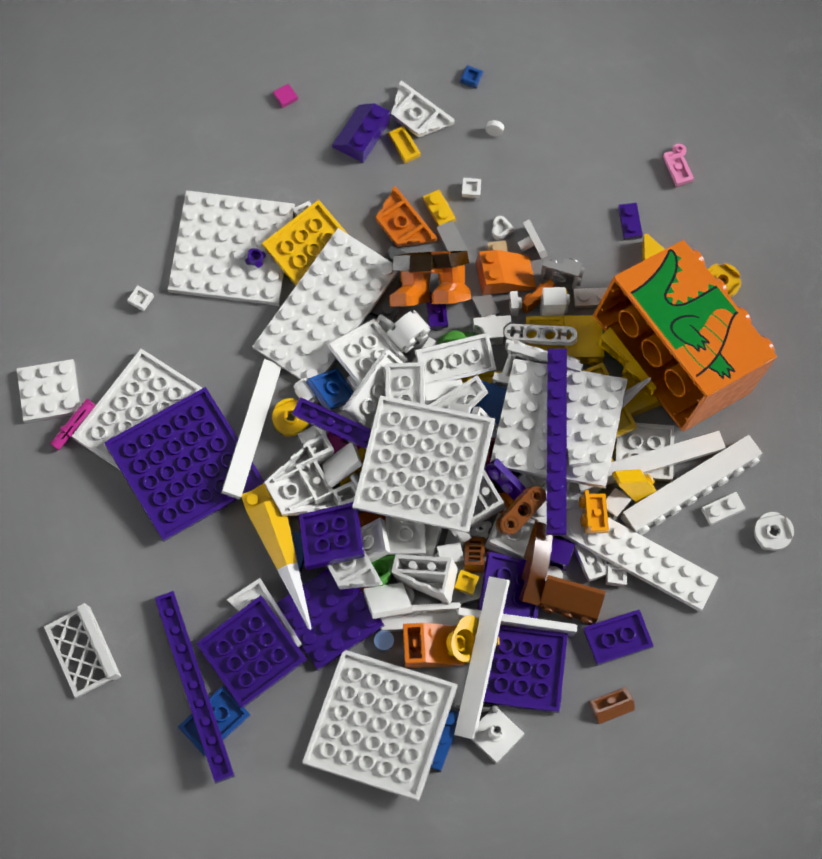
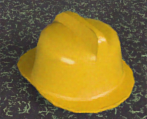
[446,615,479,662]

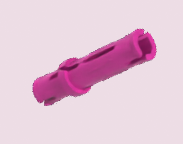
[50,398,96,451]

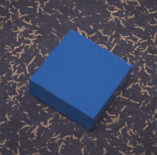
[460,65,483,88]

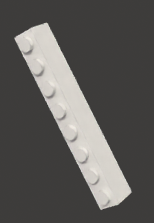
[621,435,762,535]

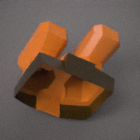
[389,251,471,307]

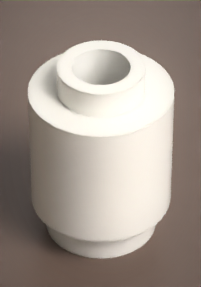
[294,378,319,404]

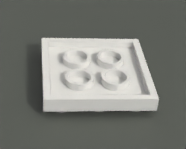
[328,319,408,386]
[17,359,82,423]
[615,423,674,482]

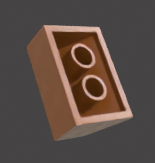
[539,575,606,625]

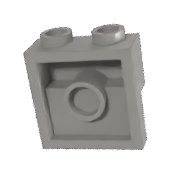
[539,258,585,291]

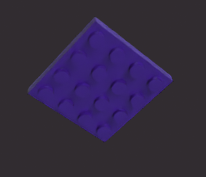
[277,568,385,671]
[196,595,307,708]
[483,625,568,713]

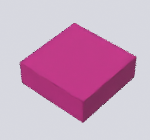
[273,83,298,108]

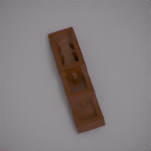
[519,521,553,606]

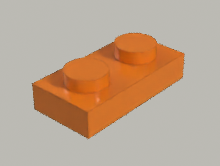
[522,280,555,314]

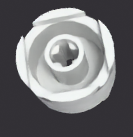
[387,310,430,354]

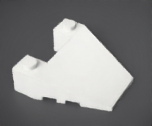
[264,433,356,516]

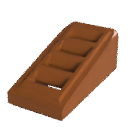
[464,537,485,573]

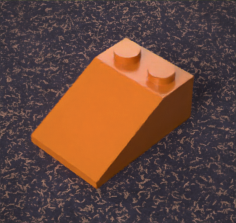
[475,250,537,295]

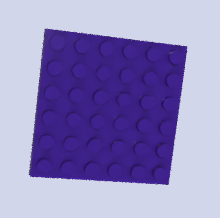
[104,387,265,542]

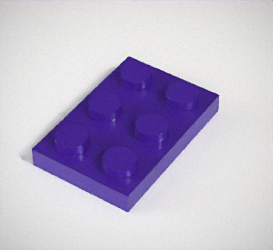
[583,609,654,666]

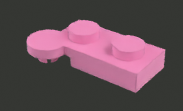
[662,144,694,187]

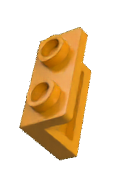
[579,490,609,533]

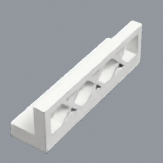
[381,602,461,632]

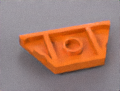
[376,186,437,247]

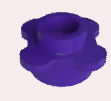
[245,248,266,268]

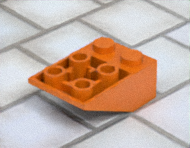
[403,623,465,669]

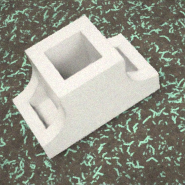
[472,315,511,345]

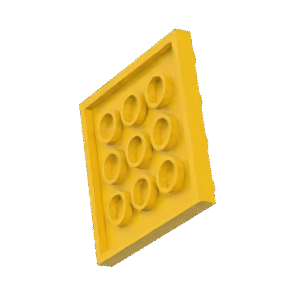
[262,199,348,286]

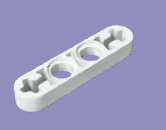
[504,324,578,346]

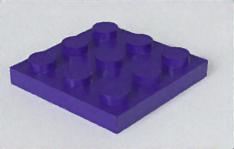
[299,502,365,570]
[478,552,539,619]

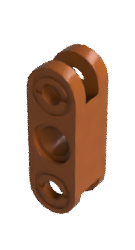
[496,486,546,534]

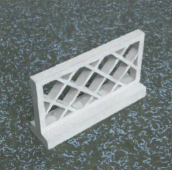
[44,603,121,698]

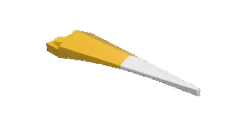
[241,486,311,630]

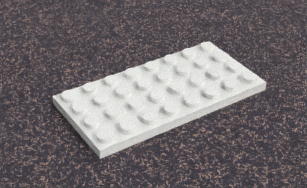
[252,228,399,380]

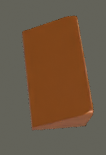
[589,687,635,724]

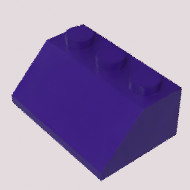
[332,103,390,163]

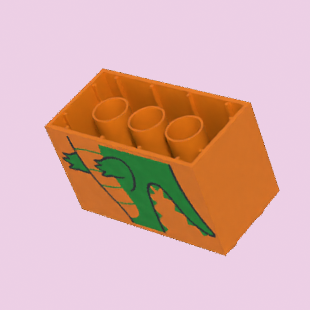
[593,240,778,432]

